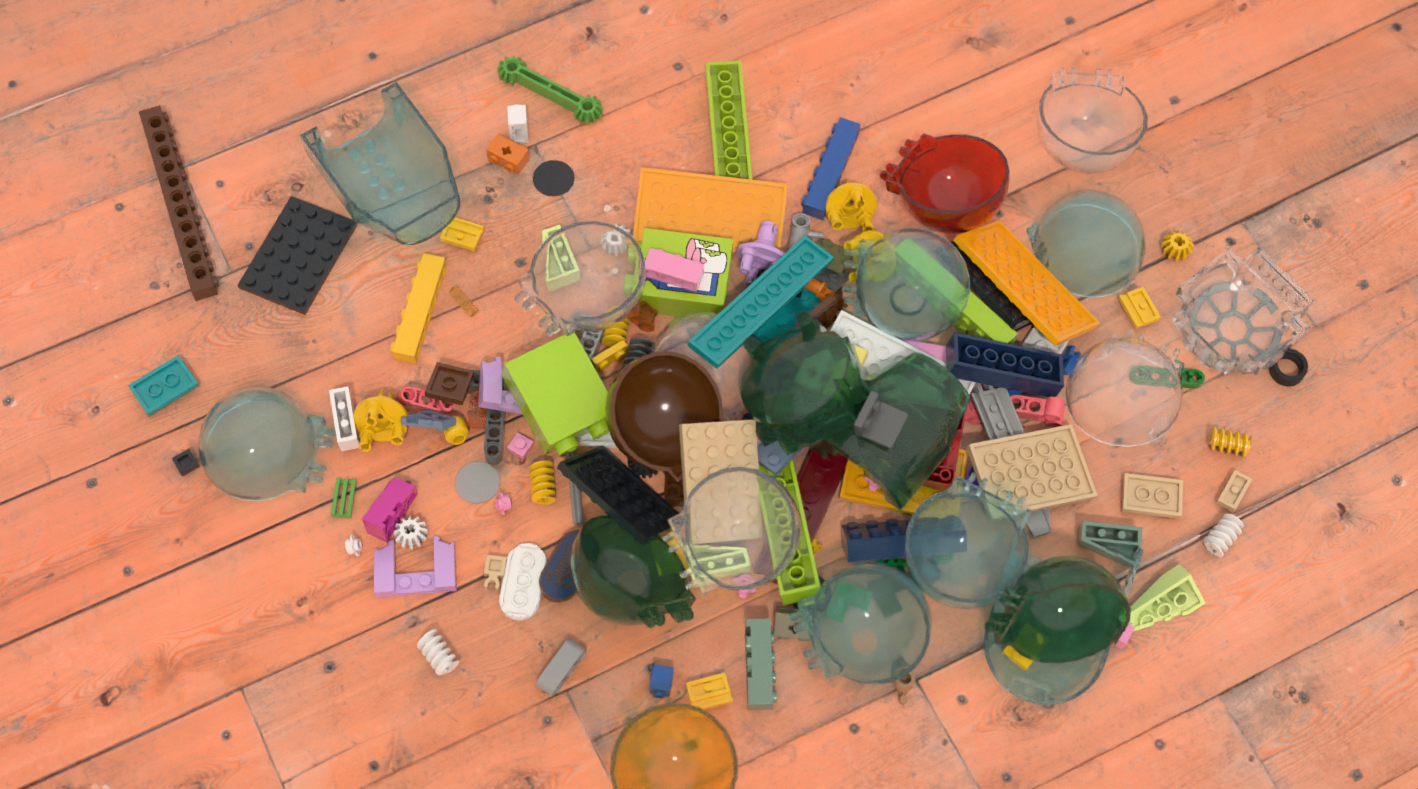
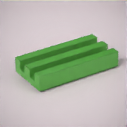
[331,478,357,518]

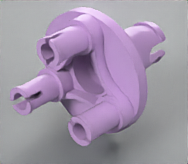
[736,221,785,287]

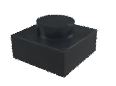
[172,449,200,476]

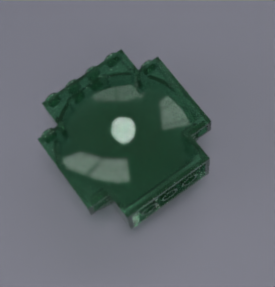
[741,311,870,455]

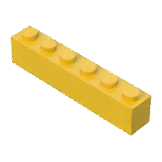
[390,253,447,364]

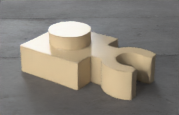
[484,555,507,591]

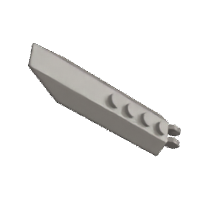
[971,383,1051,537]

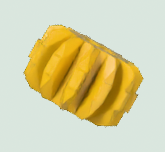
[1161,230,1194,262]

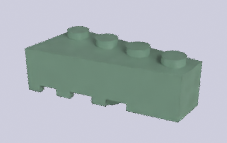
[745,619,777,710]

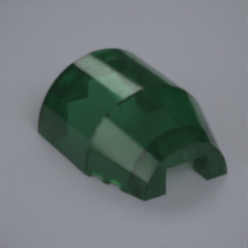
[808,352,970,511]

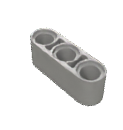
[535,638,587,697]

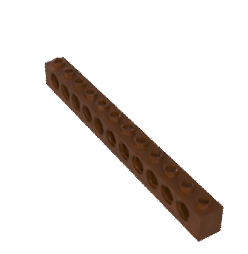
[139,105,219,301]

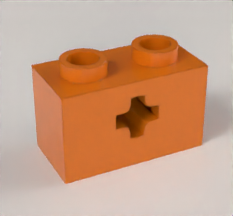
[486,134,530,175]

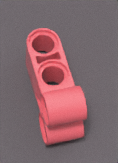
[1010,395,1065,428]

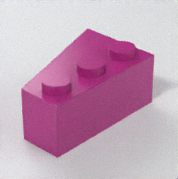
[362,477,418,543]

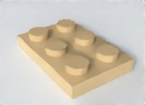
[1122,473,1183,519]

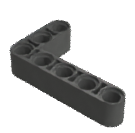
[467,370,508,465]

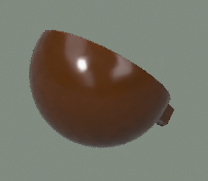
[605,351,725,483]

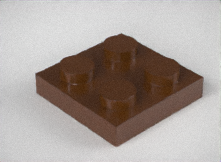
[425,362,474,405]

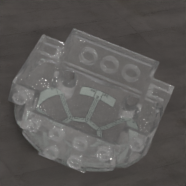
[1172,247,1314,375]

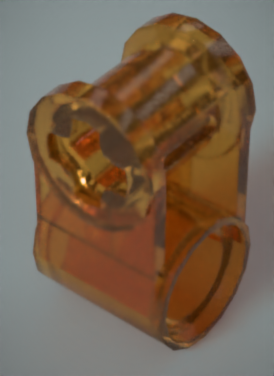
[624,301,658,332]
[467,390,487,429]

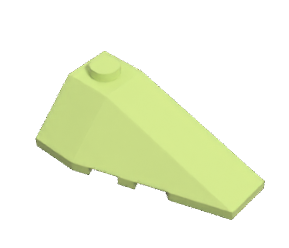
[1121,564,1205,631]

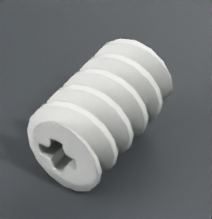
[1204,513,1245,558]
[417,629,459,675]

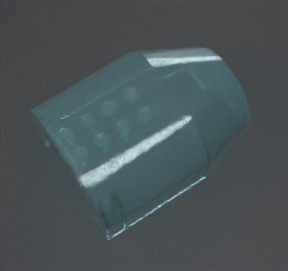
[300,82,461,245]

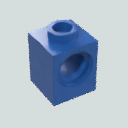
[649,665,674,698]

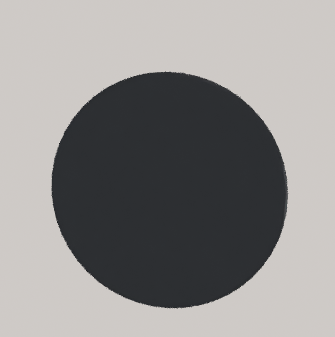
[533,160,575,196]

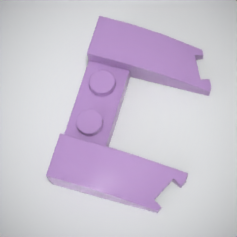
[478,357,522,414]
[374,536,457,598]

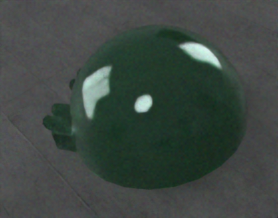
[570,516,696,628]
[984,556,1131,663]

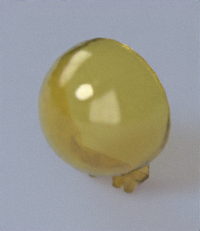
[610,703,738,789]

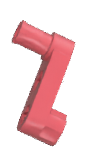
[395,386,456,414]

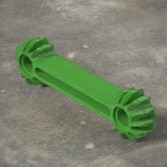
[497,55,603,126]

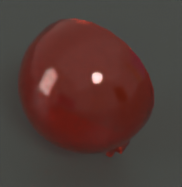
[879,133,1010,234]

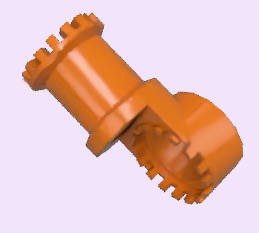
[804,279,838,303]

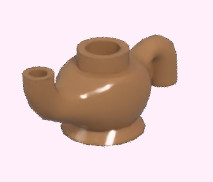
[893,658,915,705]

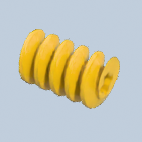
[602,305,632,347]
[1208,426,1252,458]
[529,461,556,505]

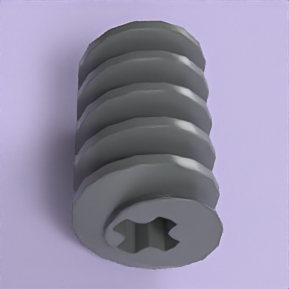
[621,337,654,371]

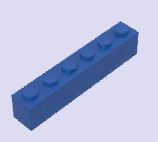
[801,117,861,220]

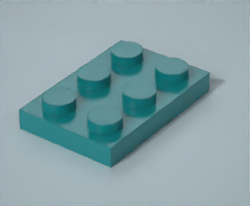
[128,355,199,417]

